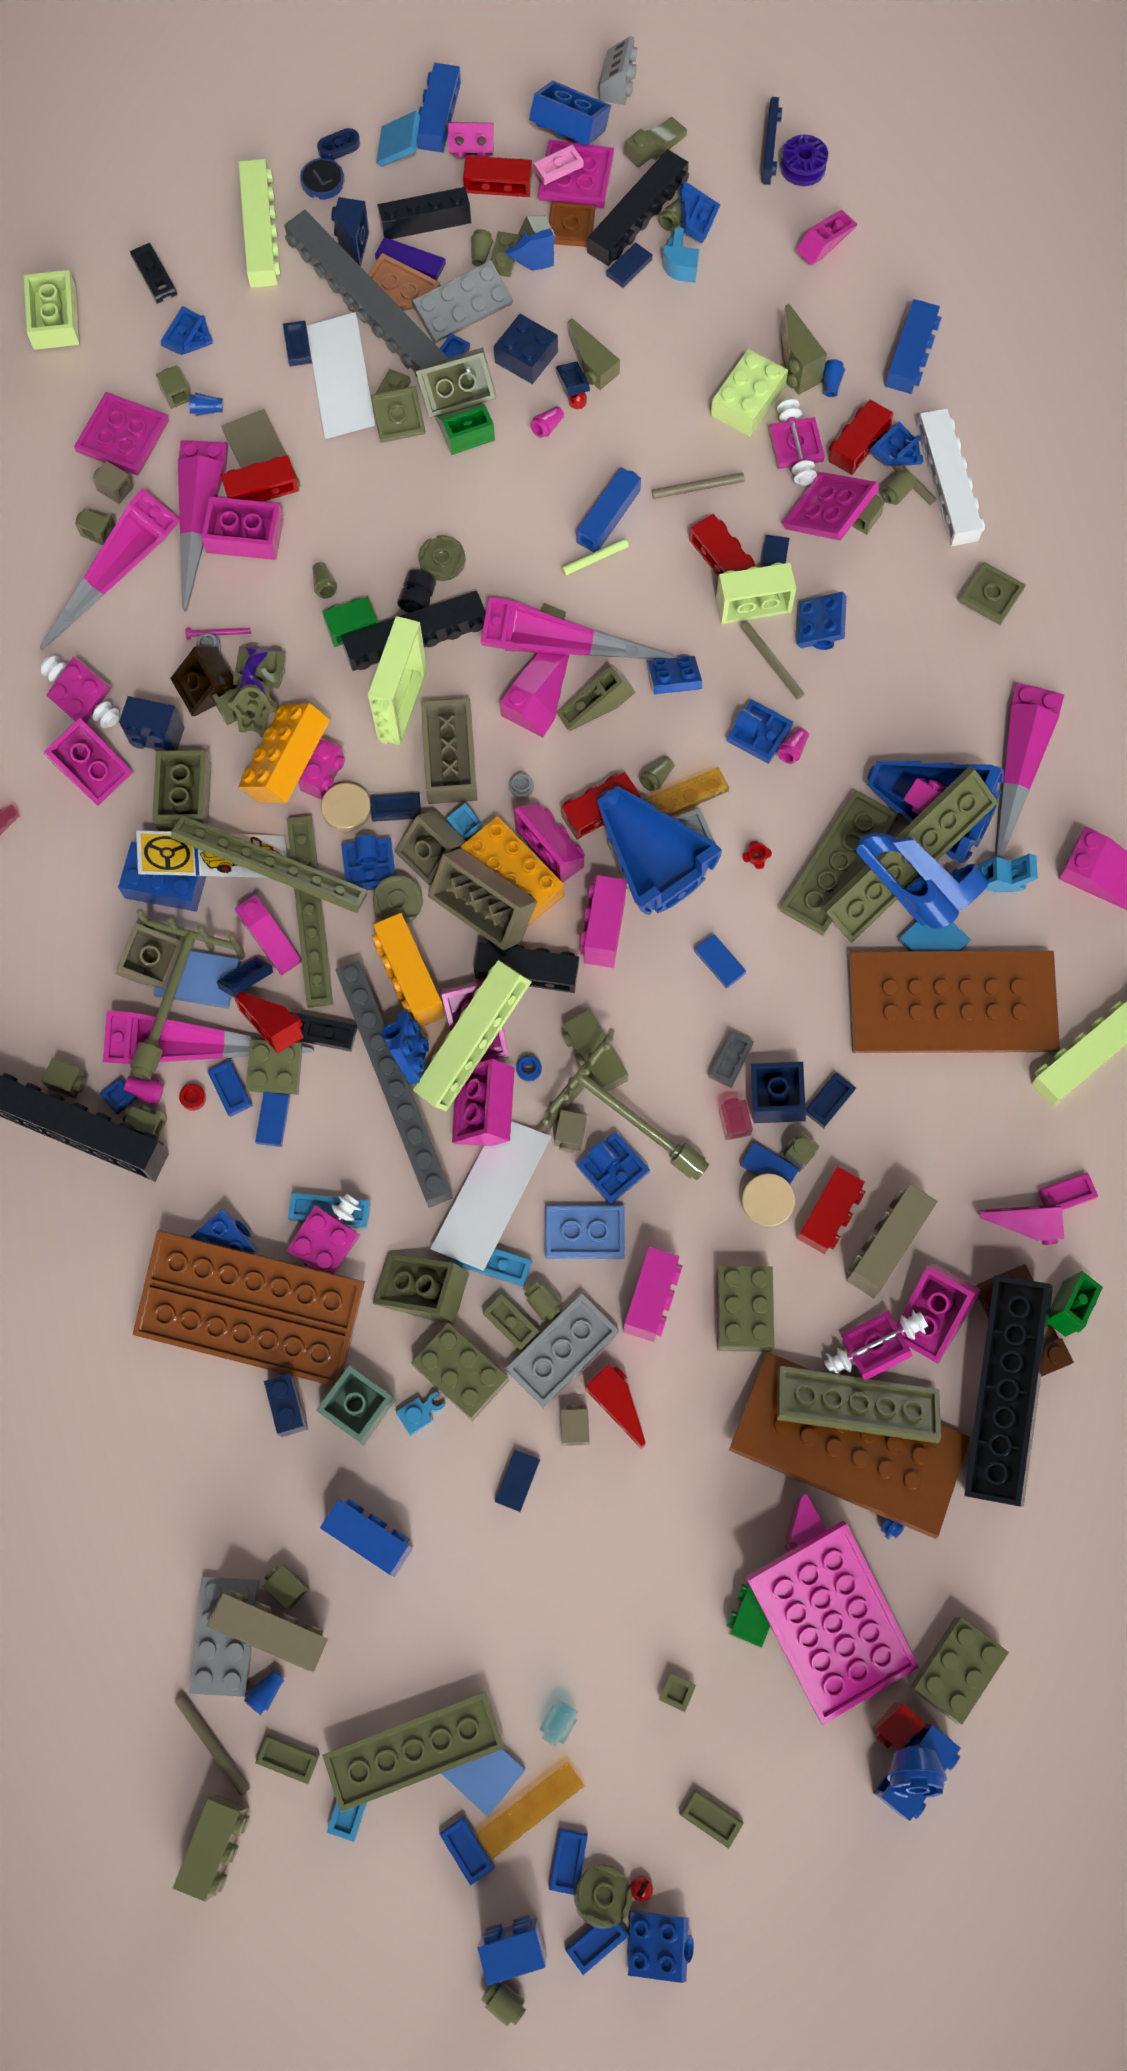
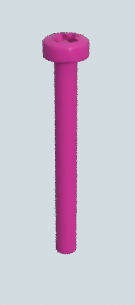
[185,628,251,640]

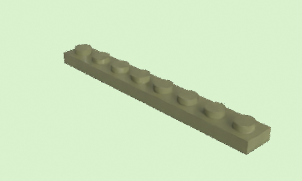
[171,815,368,913]
[287,815,333,1008]

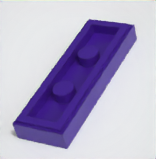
[375,237,446,280]

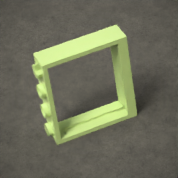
[368,616,427,745]

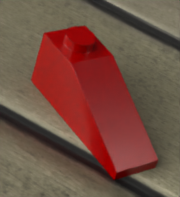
[234,992,303,1054]
[585,1364,646,1449]

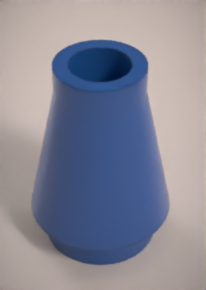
[823,359,845,397]
[189,392,222,416]
[243,1670,285,1715]

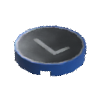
[300,158,345,200]

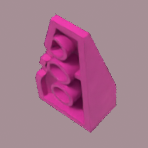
[500,653,569,738]

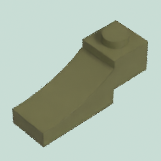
[624,117,687,167]

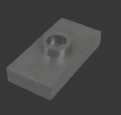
[708,1031,754,1088]

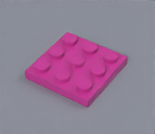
[538,140,614,208]
[74,392,169,476]
[782,472,879,541]

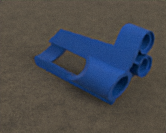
[856,833,989,928]

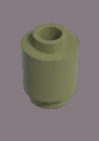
[881,469,916,505]
[524,1280,563,1321]
[481,1982,526,2026]

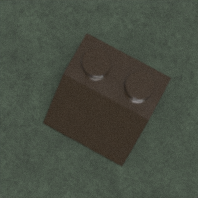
[170,647,238,716]

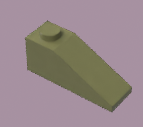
[569,318,620,390]
[557,665,636,731]

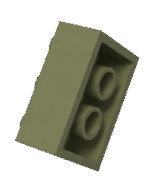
[152,750,211,831]
[717,1266,775,1352]
[411,1323,509,1422]
[909,1617,1009,1725]
[172,1795,250,1902]

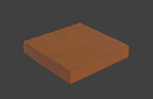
[549,202,596,247]

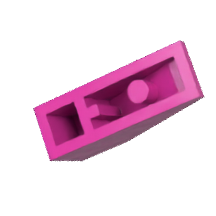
[796,210,858,265]
[234,895,302,976]
[979,1204,1065,1245]

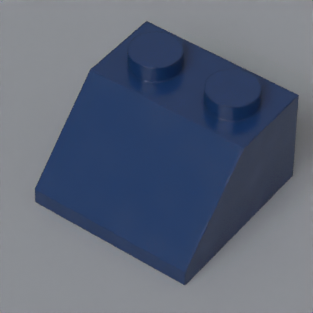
[331,197,370,267]

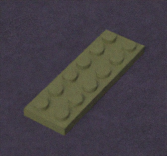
[780,790,898,936]
[777,1366,941,1443]
[322,1692,505,1813]

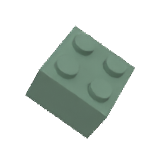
[316,1365,396,1446]

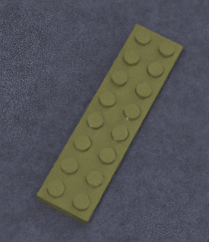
[821,766,999,943]

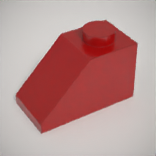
[872,1702,926,1750]

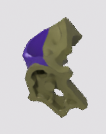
[228,643,286,737]

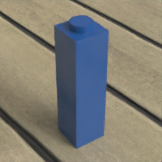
[577,467,641,552]

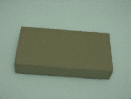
[255,1734,320,1784]
[680,1789,744,1849]

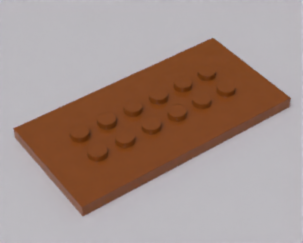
[849,951,1060,1053]
[132,1230,365,1386]
[729,1352,970,1539]

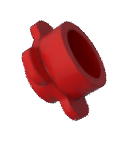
[742,841,772,869]

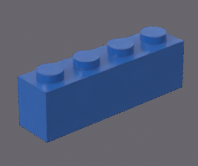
[417,63,461,153]
[885,299,942,394]

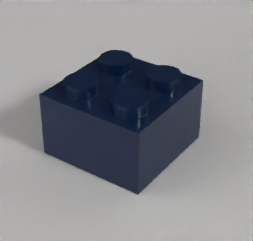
[494,314,558,385]
[119,696,184,751]
[751,1061,806,1124]

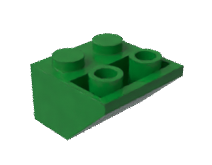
[435,403,495,455]

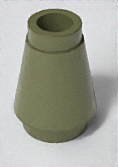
[659,198,682,230]
[471,229,493,267]
[312,562,337,599]
[640,756,675,791]

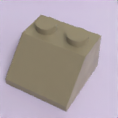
[395,810,466,885]
[115,923,183,989]

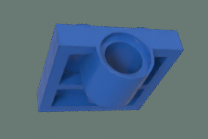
[797,591,847,650]
[647,655,702,694]
[727,699,794,764]
[341,835,396,890]
[381,1010,429,1084]
[576,1131,650,1205]
[190,1208,258,1253]
[628,1911,694,1983]

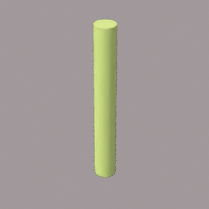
[561,538,629,576]

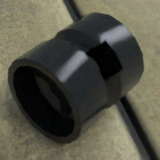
[397,570,436,613]

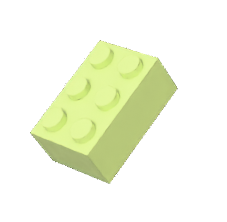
[24,270,79,350]
[711,349,788,437]
[716,563,796,624]

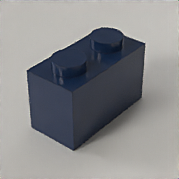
[264,1373,308,1437]

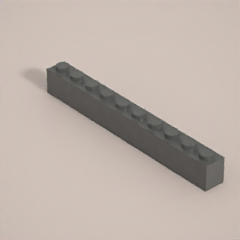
[284,209,448,379]
[335,960,453,1208]

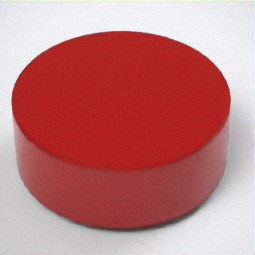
[179,1084,206,1111]

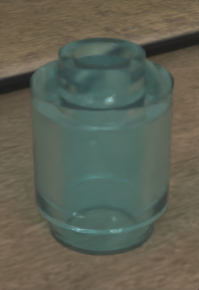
[539,1700,578,1746]

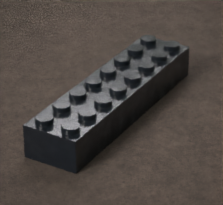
[0,1073,169,1182]
[964,1275,1053,1507]

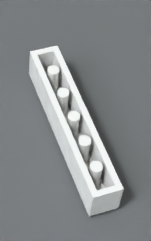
[916,409,985,546]

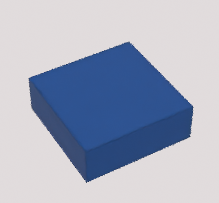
[100,1078,137,1115]

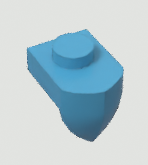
[446,803,482,841]

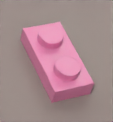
[534,145,583,185]

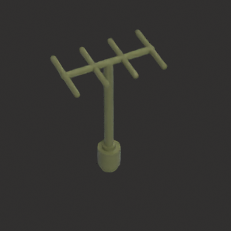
[130,909,245,1080]
[542,1028,709,1180]

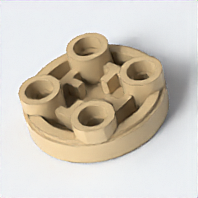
[321,783,371,834]
[742,1174,795,1227]

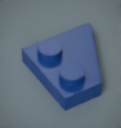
[680,181,721,244]

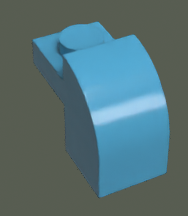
[662,227,699,283]
[978,853,1038,892]

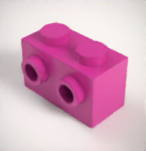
[448,122,494,157]
[298,738,345,800]
[904,778,947,815]

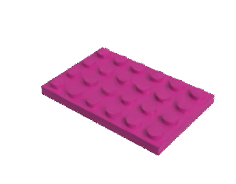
[745,1521,919,1725]

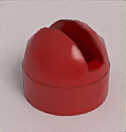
[568,392,587,409]
[630,1876,653,1902]

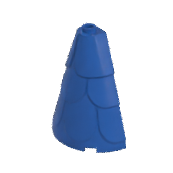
[867,761,1004,863]
[597,786,722,915]

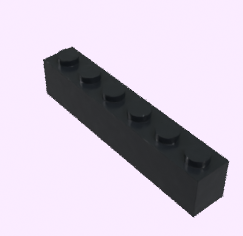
[587,149,689,266]
[341,591,486,671]

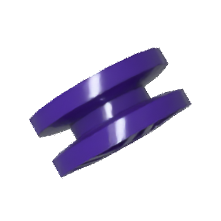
[780,134,829,186]

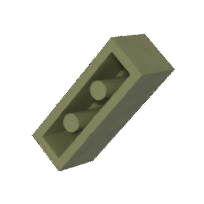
[561,1010,628,1092]

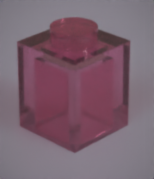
[719,1098,753,1141]

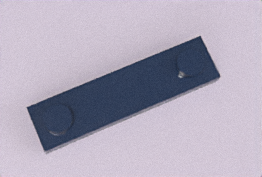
[762,97,783,185]

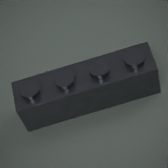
[377,187,471,239]
[474,940,580,993]

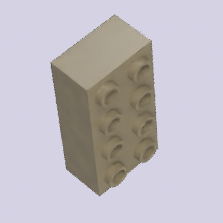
[421,698,478,804]
[428,848,537,950]
[847,1183,938,1299]
[206,1590,328,1672]

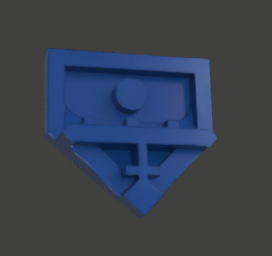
[505,228,554,271]
[161,306,213,355]
[869,421,924,466]

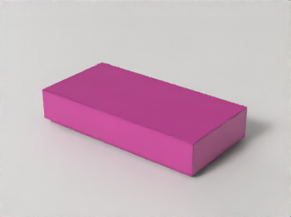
[1038,1173,1099,1210]

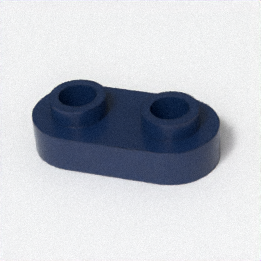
[317,128,360,160]

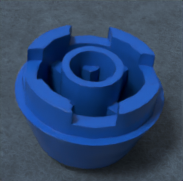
[887,1745,947,1798]

